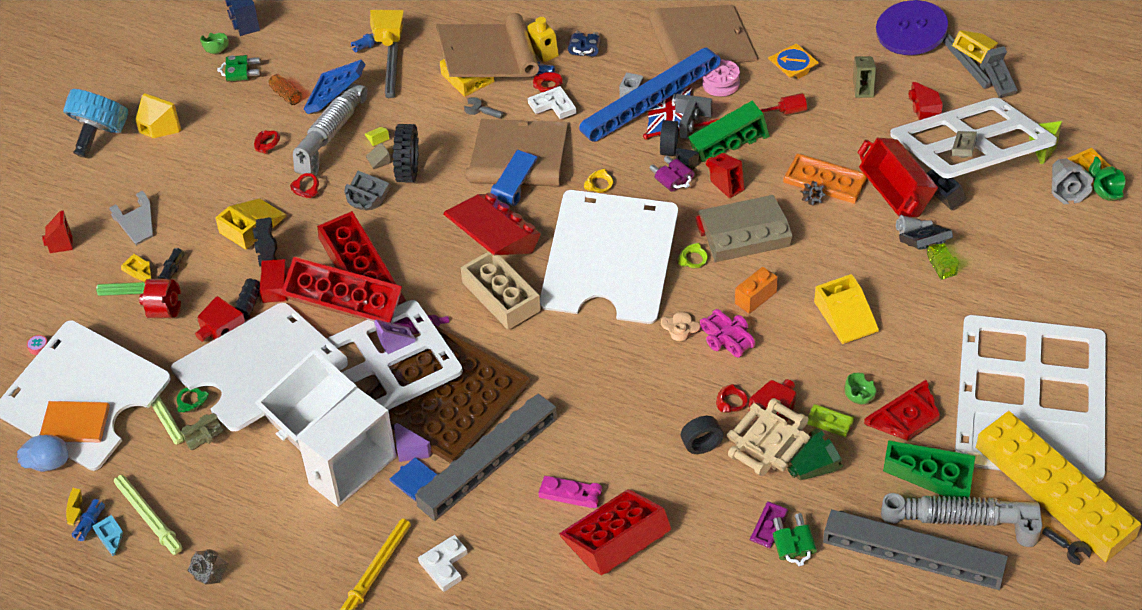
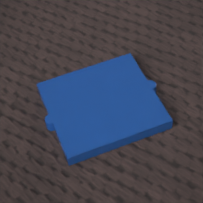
[389,458,437,501]

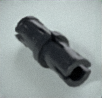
[158,248,185,279]

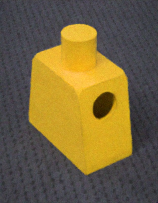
[370,10,404,46]
[527,17,559,62]

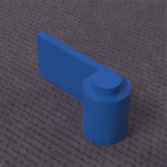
[491,150,538,206]

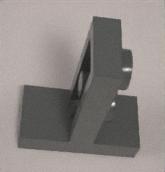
[979,46,1017,98]
[675,94,713,139]

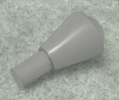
[896,215,933,234]

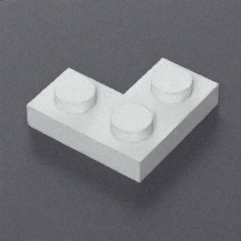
[528,86,576,119]
[418,535,468,592]

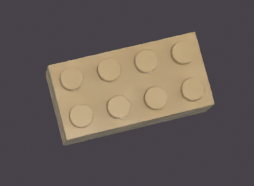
[461,251,540,330]

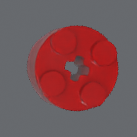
[139,279,181,318]

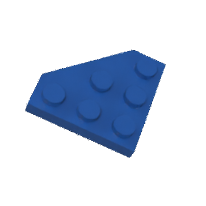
[304,59,366,114]

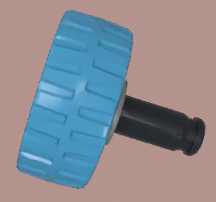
[63,89,129,158]

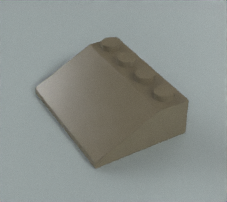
[699,195,792,262]

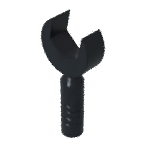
[1042,526,1091,565]

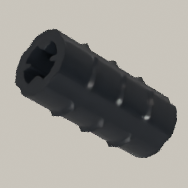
[234,278,260,319]

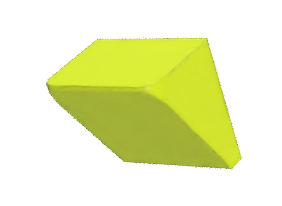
[365,127,389,146]

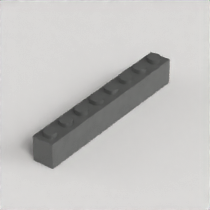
[415,393,557,521]
[823,509,1008,590]

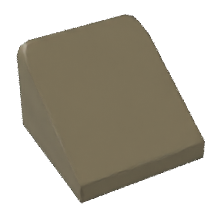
[366,143,390,169]

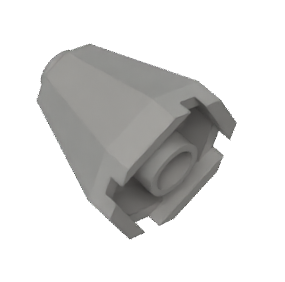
[1051,158,1093,204]

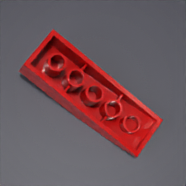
[317,211,406,306]
[281,257,403,323]

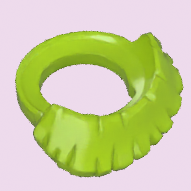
[677,243,707,269]

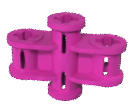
[700,309,755,358]

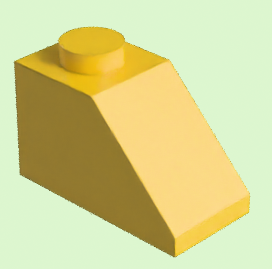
[952,30,998,63]

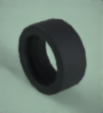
[660,120,679,156]
[680,415,724,455]

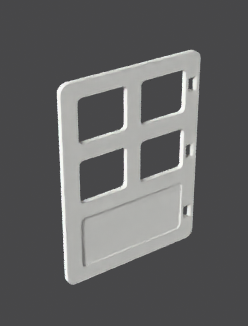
[955,315,1105,482]

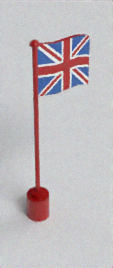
[643,87,807,140]

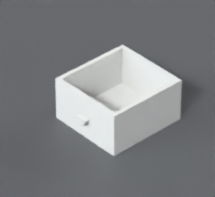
[255,349,357,451]
[298,388,397,507]

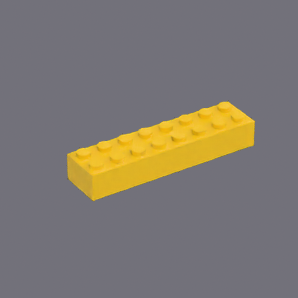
[975,411,1141,562]

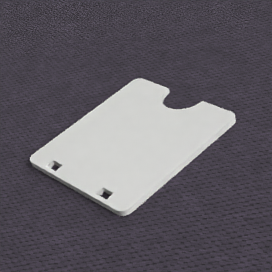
[540,190,678,324]
[171,303,348,431]
[0,321,171,471]

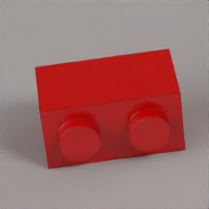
[260,259,290,303]

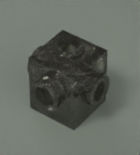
[187,549,228,585]

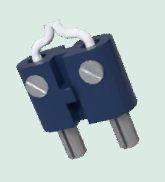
[568,31,601,56]

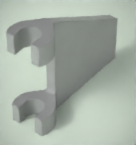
[109,191,153,246]

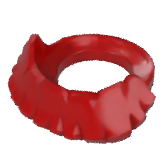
[533,72,563,92]
[254,130,280,154]
[290,173,319,198]
[716,384,747,413]

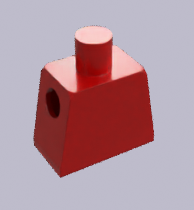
[706,153,745,198]
[195,296,245,342]
[748,379,796,422]

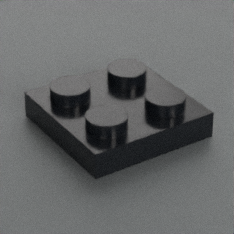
[899,224,953,250]

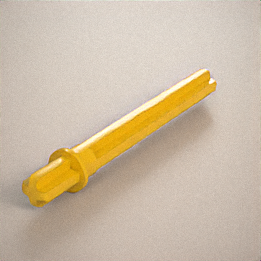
[340,518,411,610]

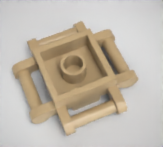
[726,398,811,476]

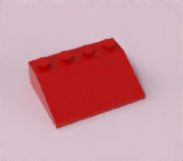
[443,193,541,256]
[559,489,672,576]

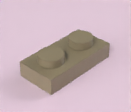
[952,131,977,158]

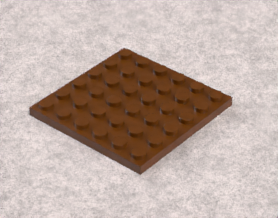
[365,324,530,463]

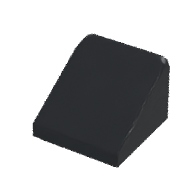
[676,148,699,170]

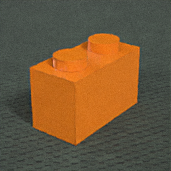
[735,266,777,314]

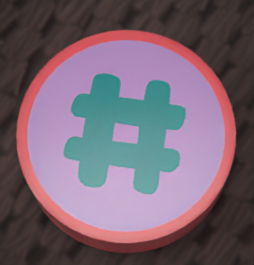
[27,335,48,355]

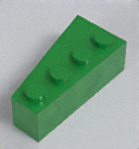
[689,100,770,162]
[883,440,976,500]

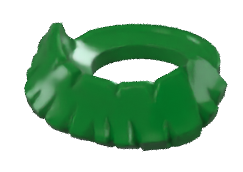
[176,388,209,413]

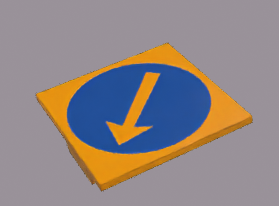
[768,43,819,79]

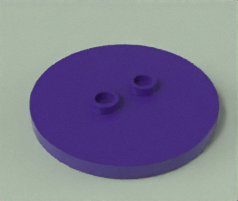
[876,0,948,55]

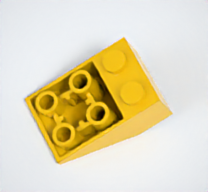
[215,198,287,250]
[814,274,879,344]

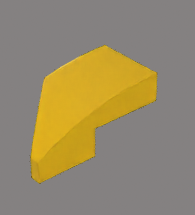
[121,254,151,282]
[66,487,83,526]

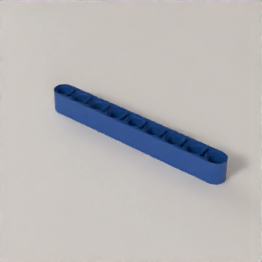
[579,47,721,142]

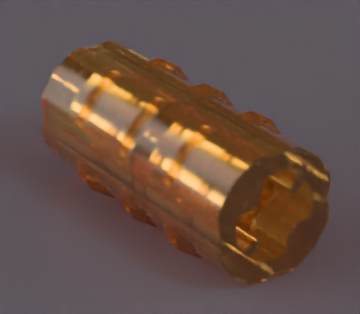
[268,74,302,105]

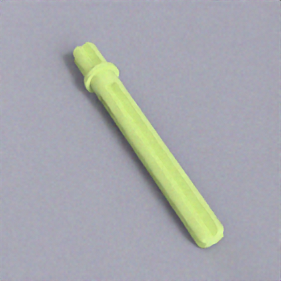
[151,396,185,445]
[114,475,183,555]

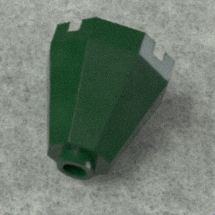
[787,428,843,480]

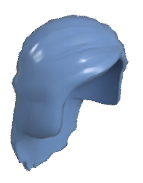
[17,435,69,472]

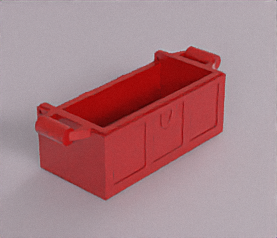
[857,137,938,217]

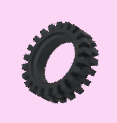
[393,124,419,183]

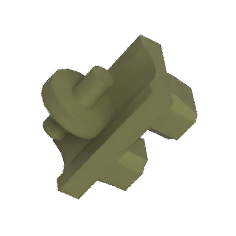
[181,413,223,450]

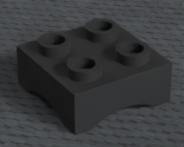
[253,217,278,267]

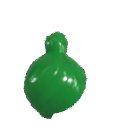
[1088,156,1126,201]

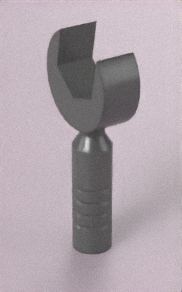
[464,97,503,119]

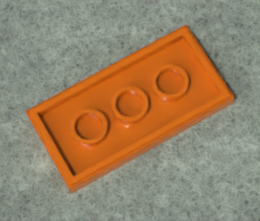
[783,153,868,204]

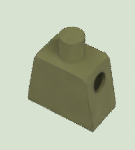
[853,56,876,98]

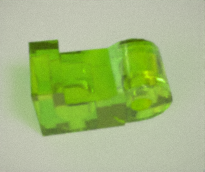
[927,243,959,280]

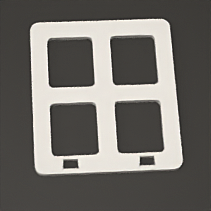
[890,98,1057,178]
[324,300,463,410]

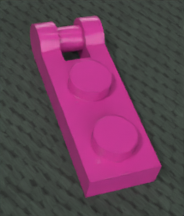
[538,475,603,508]

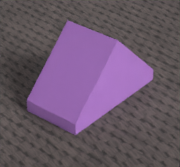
[374,319,416,354]
[394,423,432,462]

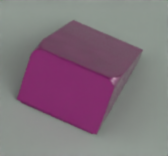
[749,501,789,549]

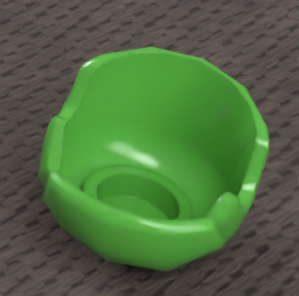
[200,33,229,54]
[844,373,877,405]

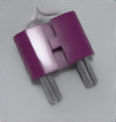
[650,156,694,192]

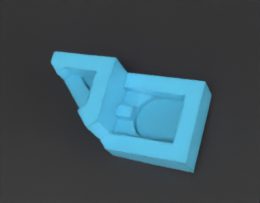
[92,515,123,556]

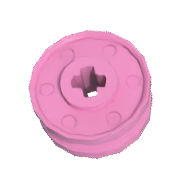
[702,59,740,97]

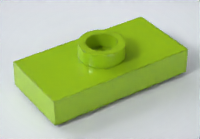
[807,404,854,437]

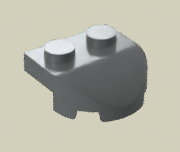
[344,170,391,210]

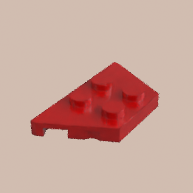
[864,379,940,441]

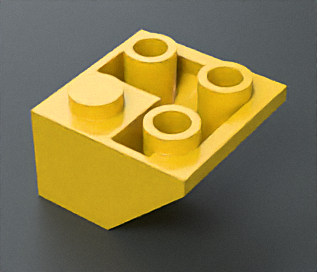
[136,93,181,138]

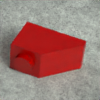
[42,210,73,253]

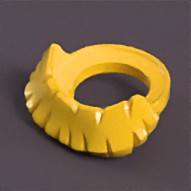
[584,169,613,193]

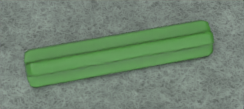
[96,282,145,296]

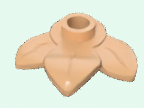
[661,312,701,341]

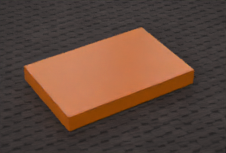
[39,401,110,443]

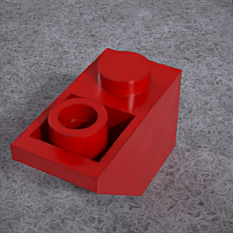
[908,82,943,120]

